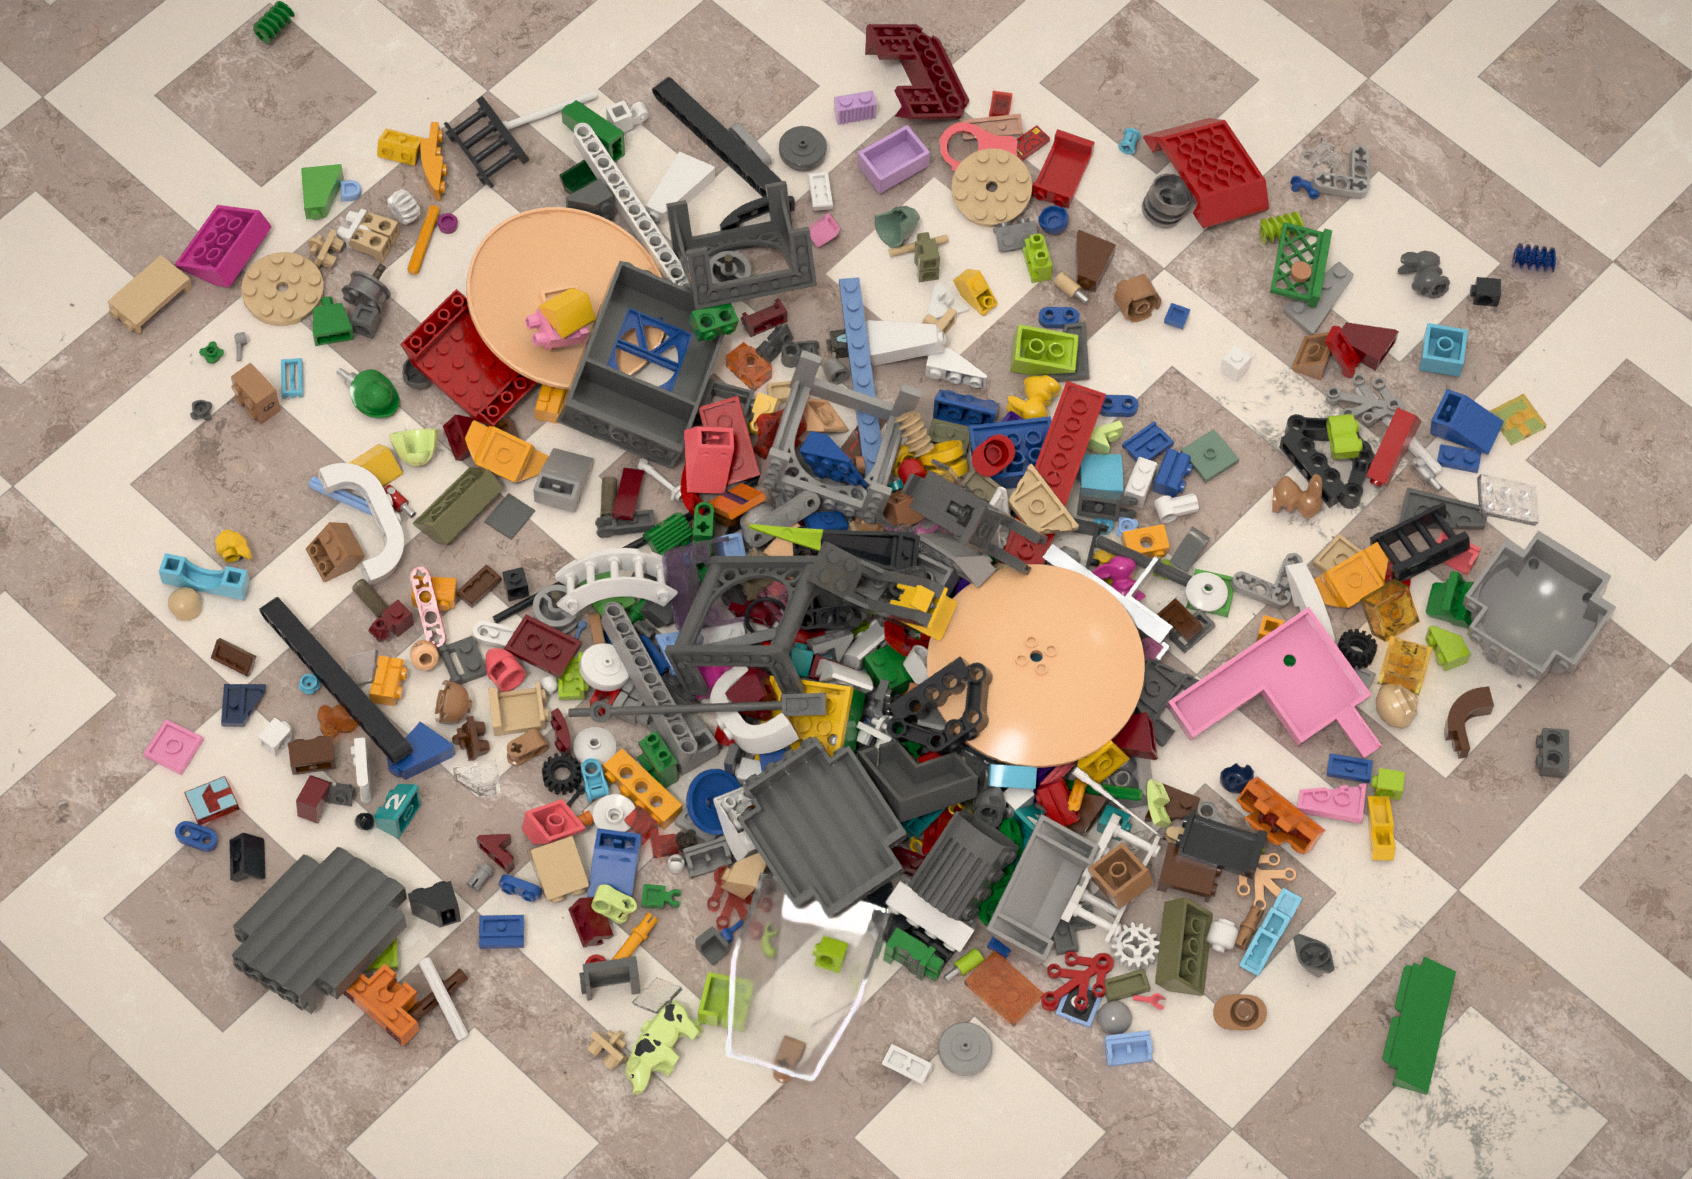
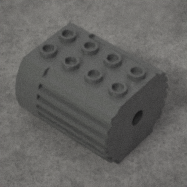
[908,811,1020,921]

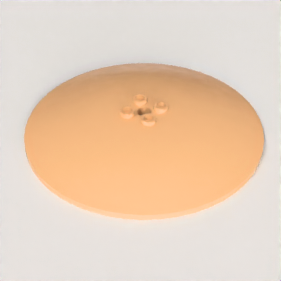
[466,207,665,389]
[927,564,1145,768]

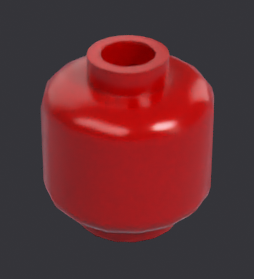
[897,458,927,485]

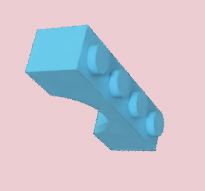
[159,553,250,601]

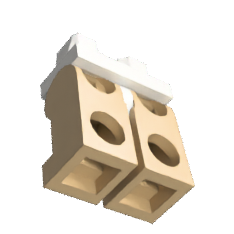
[337,209,400,263]

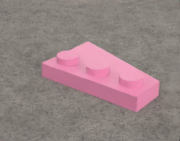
[1297,783,1367,824]

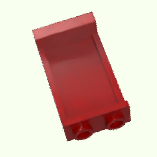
[1031,129,1095,209]

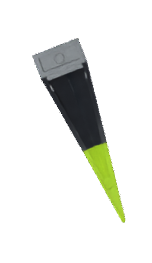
[748,524,920,571]

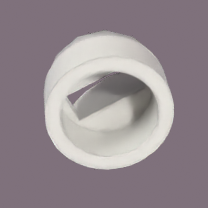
[540,676,558,694]
[668,854,685,873]

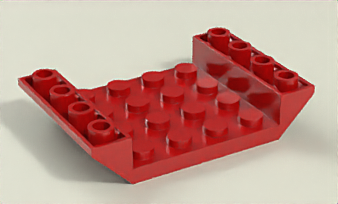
[1143,118,1269,228]
[400,289,538,426]

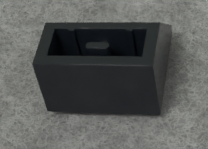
[408,881,461,928]

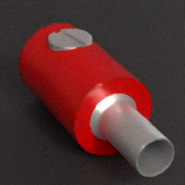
[384,485,416,518]

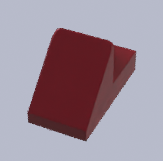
[476,834,515,874]

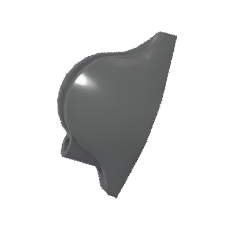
[1293,934,1335,978]

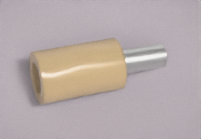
[1054,272,1090,304]

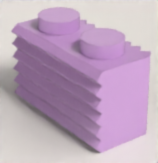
[834,90,877,125]

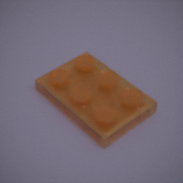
[964,951,1044,1027]

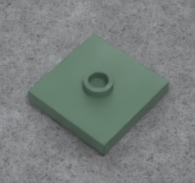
[1181,429,1239,483]

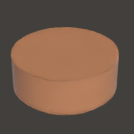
[1290,261,1311,283]
[854,456,865,477]

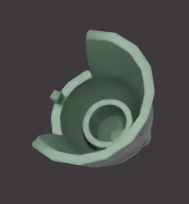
[874,206,920,248]

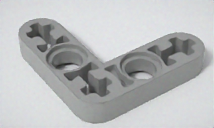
[1311,145,1370,199]
[1230,553,1303,609]

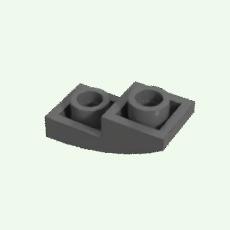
[1170,526,1210,572]

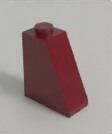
[1341,322,1399,371]
[1111,712,1158,760]

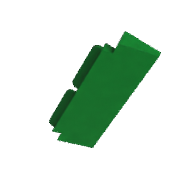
[1382,956,1456,1095]

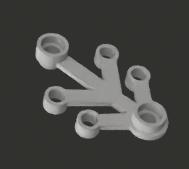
[1325,373,1405,426]

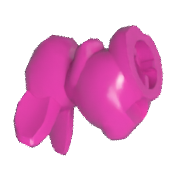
[1092,555,1146,601]

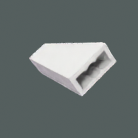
[645,151,715,224]
[866,320,946,366]

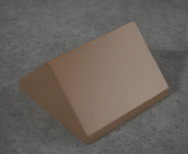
[1291,332,1332,381]

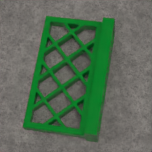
[1270,222,1332,308]

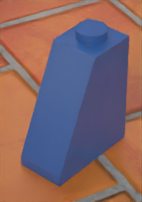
[387,721,455,780]

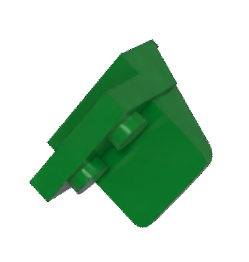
[1426,571,1474,629]

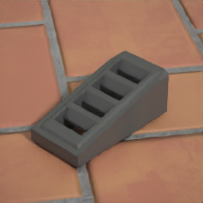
[1169,609,1216,653]

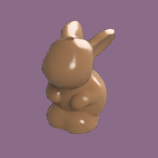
[1272,474,1322,519]

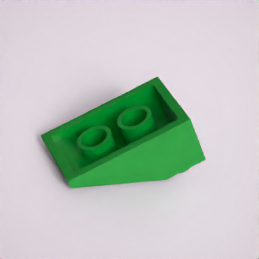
[864,637,920,697]

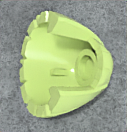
[389,428,438,466]

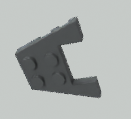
[1135,658,1199,747]

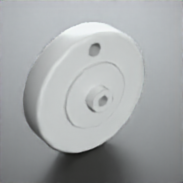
[579,643,630,691]

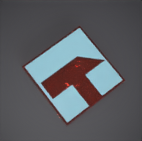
[184,776,240,826]

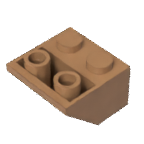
[306,522,366,582]

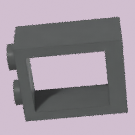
[694,379,755,428]

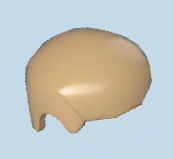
[168,587,202,621]

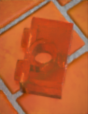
[726,342,772,392]

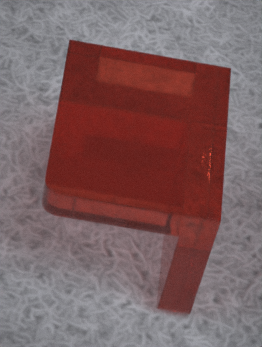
[624,805,658,845]
[649,829,679,858]

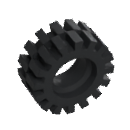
[1337,629,1378,669]
[542,752,582,795]

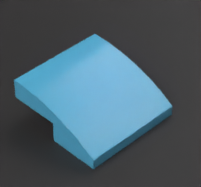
[1080,454,1123,494]

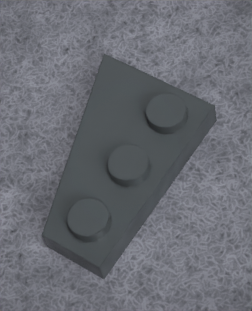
[1049,322,1090,382]

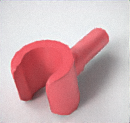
[1133,993,1166,1010]

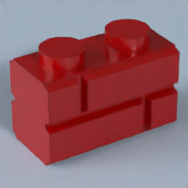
[1035,777,1080,827]

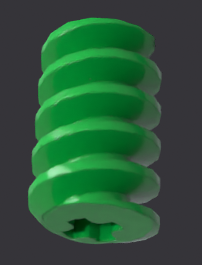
[253,1,295,44]

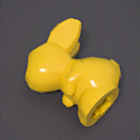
[1007,375,1062,419]

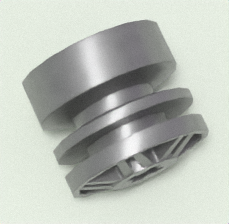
[1141,173,1193,228]

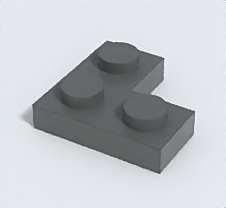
[1052,905,1096,956]

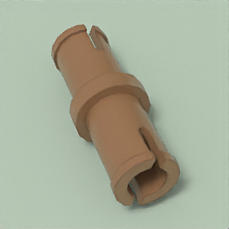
[1235,905,1264,950]

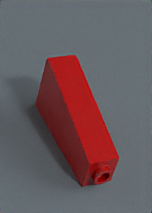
[1366,407,1422,488]

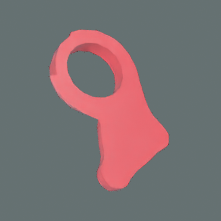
[939,122,1017,171]

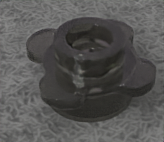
[676,829,698,853]

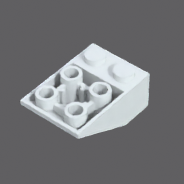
[713,787,759,862]

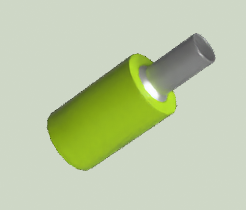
[943,948,984,982]

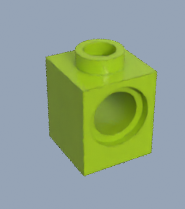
[1371,768,1405,800]
[812,935,849,974]

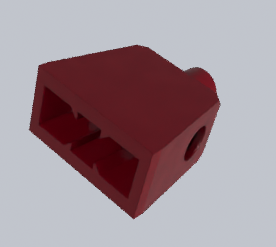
[725,667,777,721]

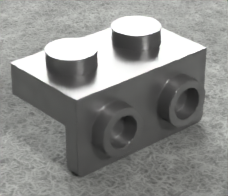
[993,218,1038,252]

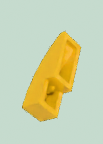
[1367,796,1396,861]

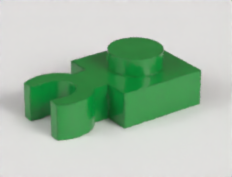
[641,884,681,910]

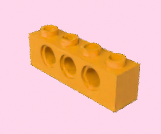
[603,749,683,830]

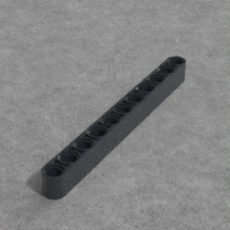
[259,597,413,765]

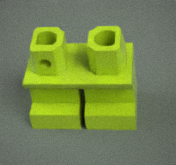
[1022,233,1053,283]

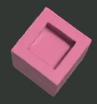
[809,212,841,247]

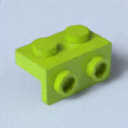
[558,652,589,701]

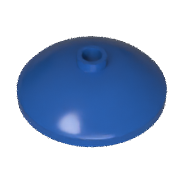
[686,769,741,835]

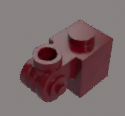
[368,600,414,642]

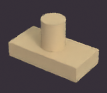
[922,307,957,335]

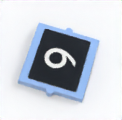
[1055,980,1102,1028]

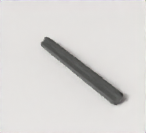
[1096,536,1192,587]

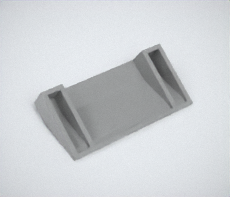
[986,814,1099,966]

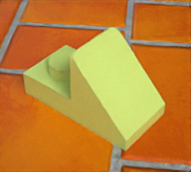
[1087,421,1123,454]

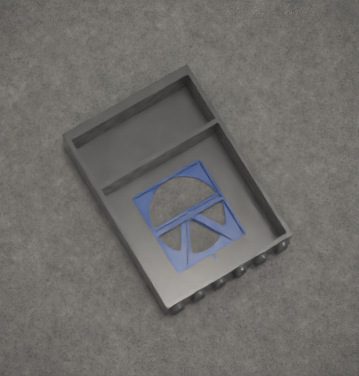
[556,260,734,469]

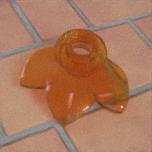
[317,704,358,738]

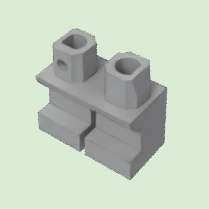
[611,677,652,726]

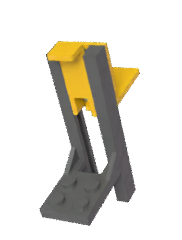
[806,541,957,641]

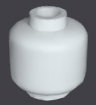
[1206,918,1239,953]

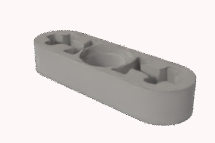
[729,122,772,167]

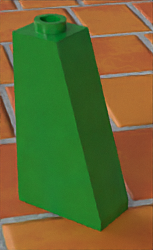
[561,100,625,163]

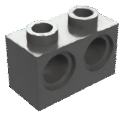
[1536,728,1569,778]

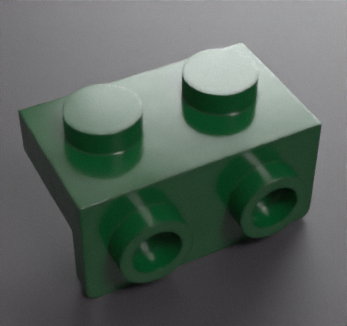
[559,159,598,195]

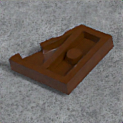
[1144,783,1201,822]

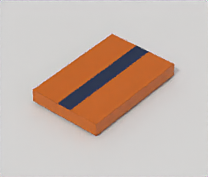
[708,483,767,520]

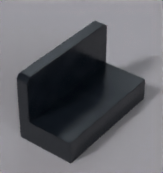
[229,832,265,882]

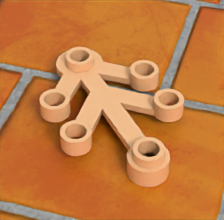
[1236,853,1301,912]

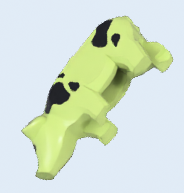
[625,1000,703,1095]

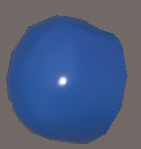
[1038,205,1069,235]

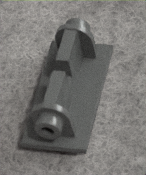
[754,324,793,366]
[325,781,355,807]

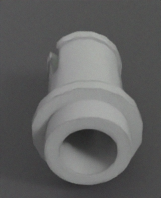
[467,862,493,892]

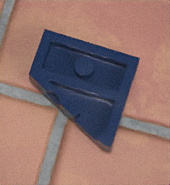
[221,684,267,727]

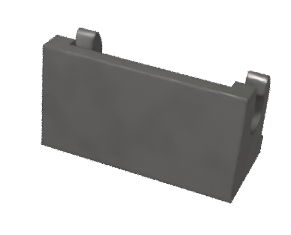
[683,836,732,879]

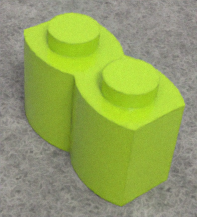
[1326,414,1363,460]

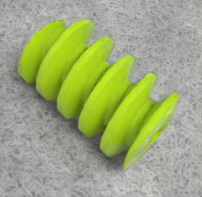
[1259,211,1304,244]

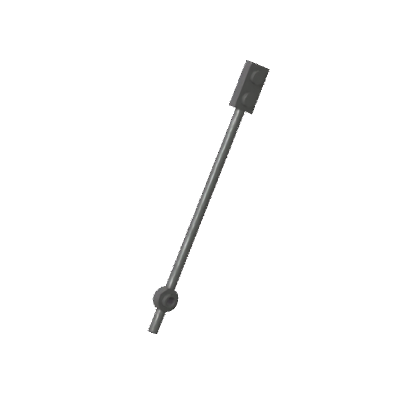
[568,693,827,723]

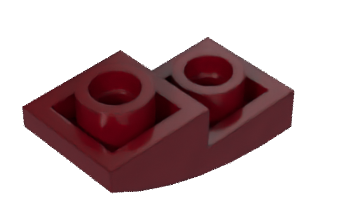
[550,708,571,757]

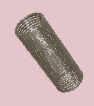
[600,476,617,517]
[352,579,389,618]

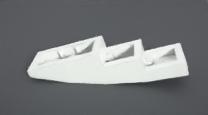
[1285,562,1335,641]

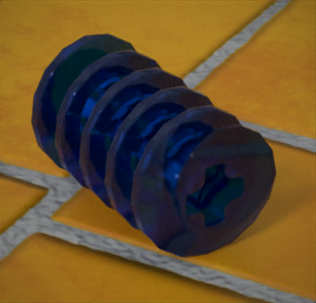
[1512,243,1556,273]

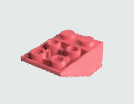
[684,426,734,494]

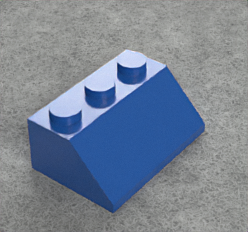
[933,389,1000,426]

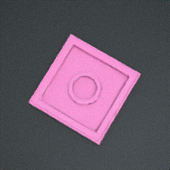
[143,719,204,775]

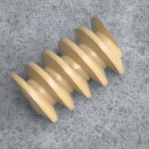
[894,410,934,457]

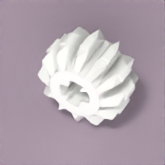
[387,189,420,225]

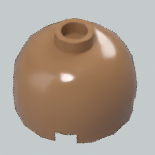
[435,680,472,724]

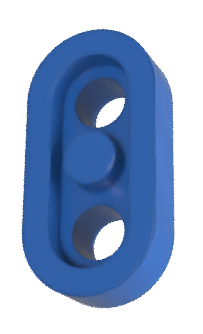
[1038,307,1080,329]
[1100,395,1139,417]
[175,821,218,852]
[498,875,543,902]

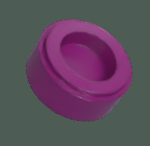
[437,213,458,234]

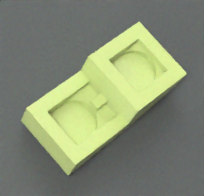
[1147,779,1172,828]

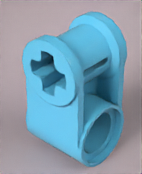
[581,758,610,803]

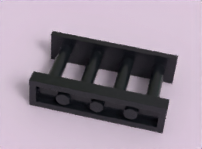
[444,96,529,188]
[1370,502,1470,585]

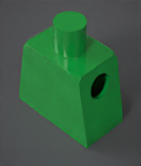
[313,296,354,346]

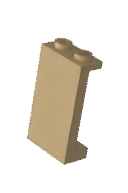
[107,255,192,335]

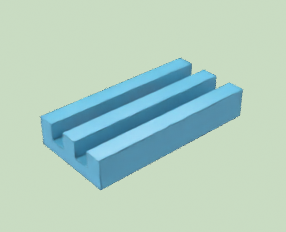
[281,358,303,399]

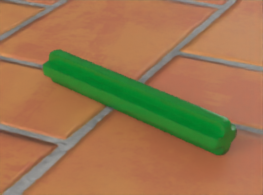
[1065,780,1143,801]

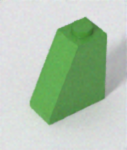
[301,164,344,220]

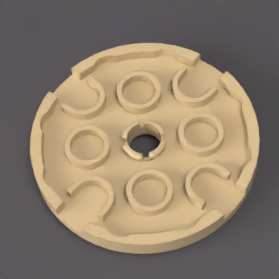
[952,148,1032,227]
[241,252,324,326]

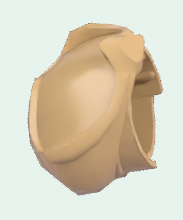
[1376,684,1418,729]

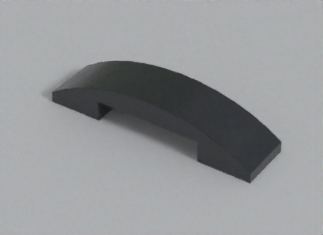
[720,196,795,231]

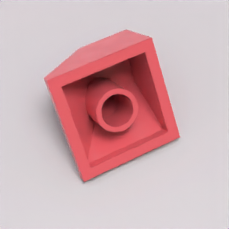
[522,799,585,844]

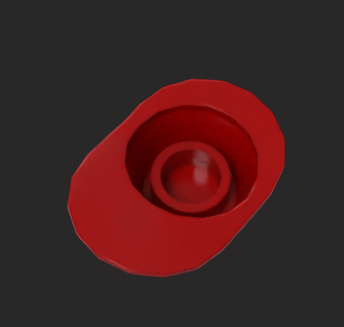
[972,434,1015,477]

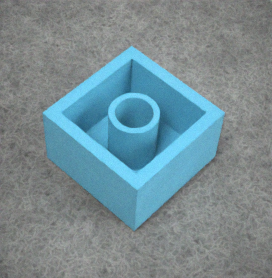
[1419,323,1468,377]

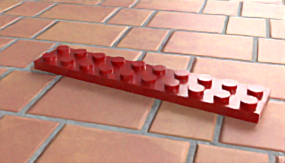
[999,381,1106,565]

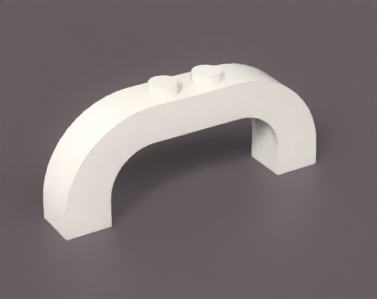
[318,463,404,586]
[710,667,799,754]

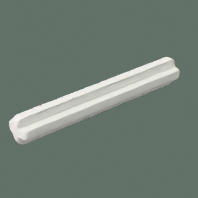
[419,957,468,1040]

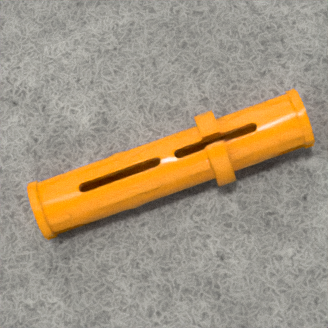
[611,913,658,960]

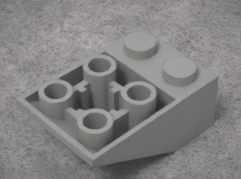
[533,448,594,512]
[647,713,718,775]

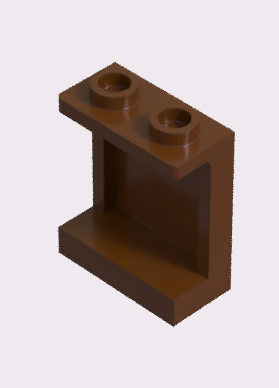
[1157,843,1221,903]

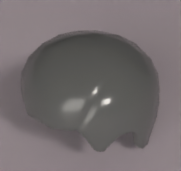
[402,358,431,389]

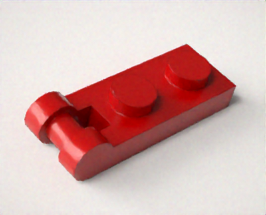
[1325,326,1361,378]

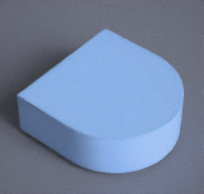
[341,180,362,202]

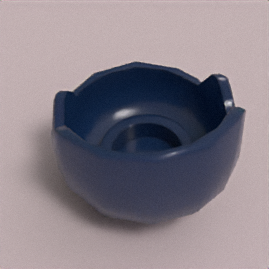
[1220,763,1254,794]

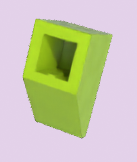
[1425,625,1471,672]

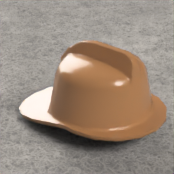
[1213,994,1267,1030]

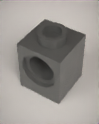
[351,303,380,339]

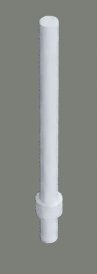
[486,91,597,137]

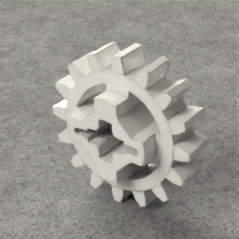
[1111,922,1160,971]

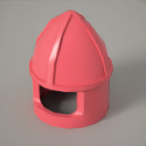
[485,648,526,692]

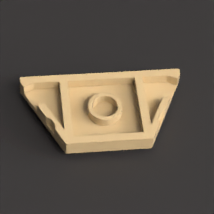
[1008,464,1079,534]

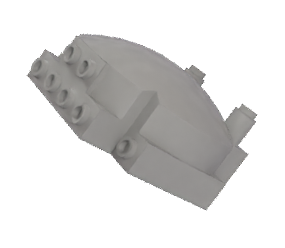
[1462,530,1616,681]

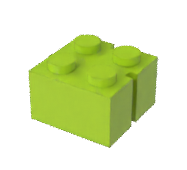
[698,972,752,1032]

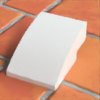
[815,659,873,693]

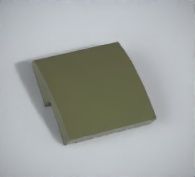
[928,418,970,458]

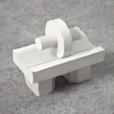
[856,715,899,752]

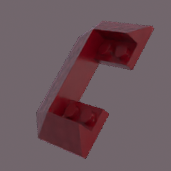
[865,24,970,119]

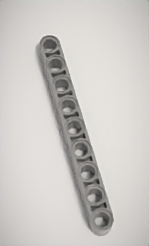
[601,602,698,766]

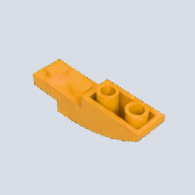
[420,122,448,201]

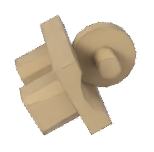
[308,229,344,269]
[587,1030,629,1070]

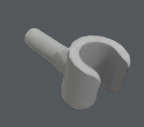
[234,332,247,361]

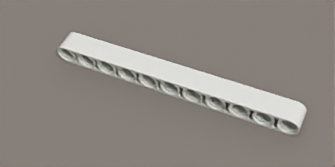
[573,123,691,289]

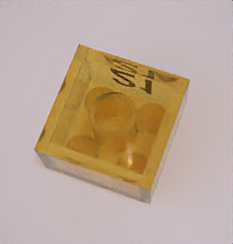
[1360,579,1420,642]
[1377,636,1432,696]

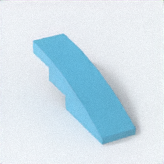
[1239,887,1303,976]

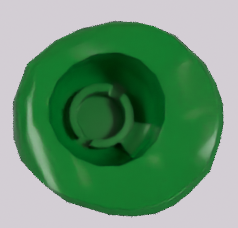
[350,369,400,419]

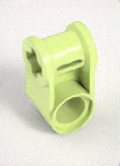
[592,884,637,924]

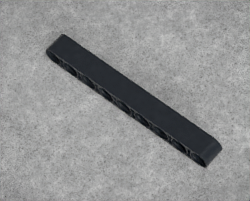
[652,77,782,197]

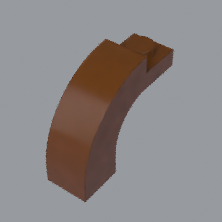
[1444,686,1494,759]

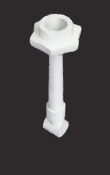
[638,458,682,502]

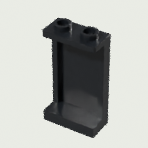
[1175,809,1268,879]

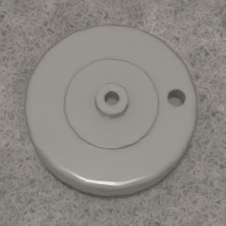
[938,1022,992,1076]

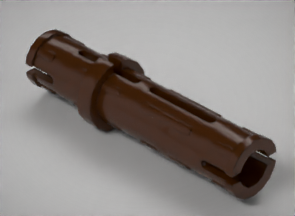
[408,969,468,1022]

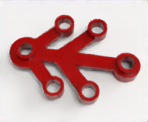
[1041,951,1114,1011]

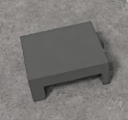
[579,956,640,1001]

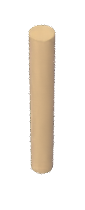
[888,234,949,257]

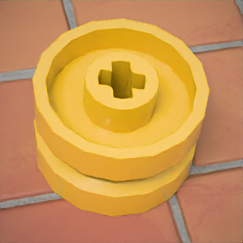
[919,440,969,480]

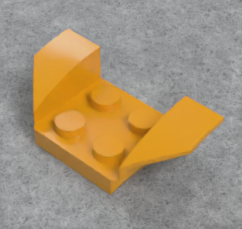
[465,420,549,483]
[1314,542,1388,608]

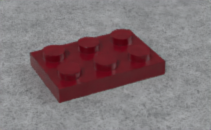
[504,614,582,679]

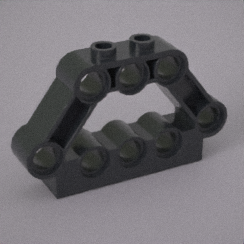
[1279,414,1374,509]
[886,656,993,756]

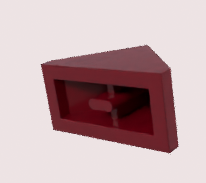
[296,775,331,824]

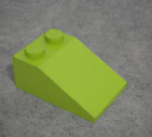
[1010,324,1078,375]

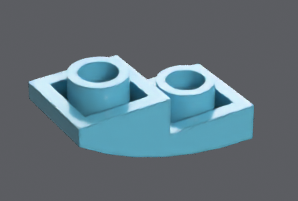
[988,764,1037,789]

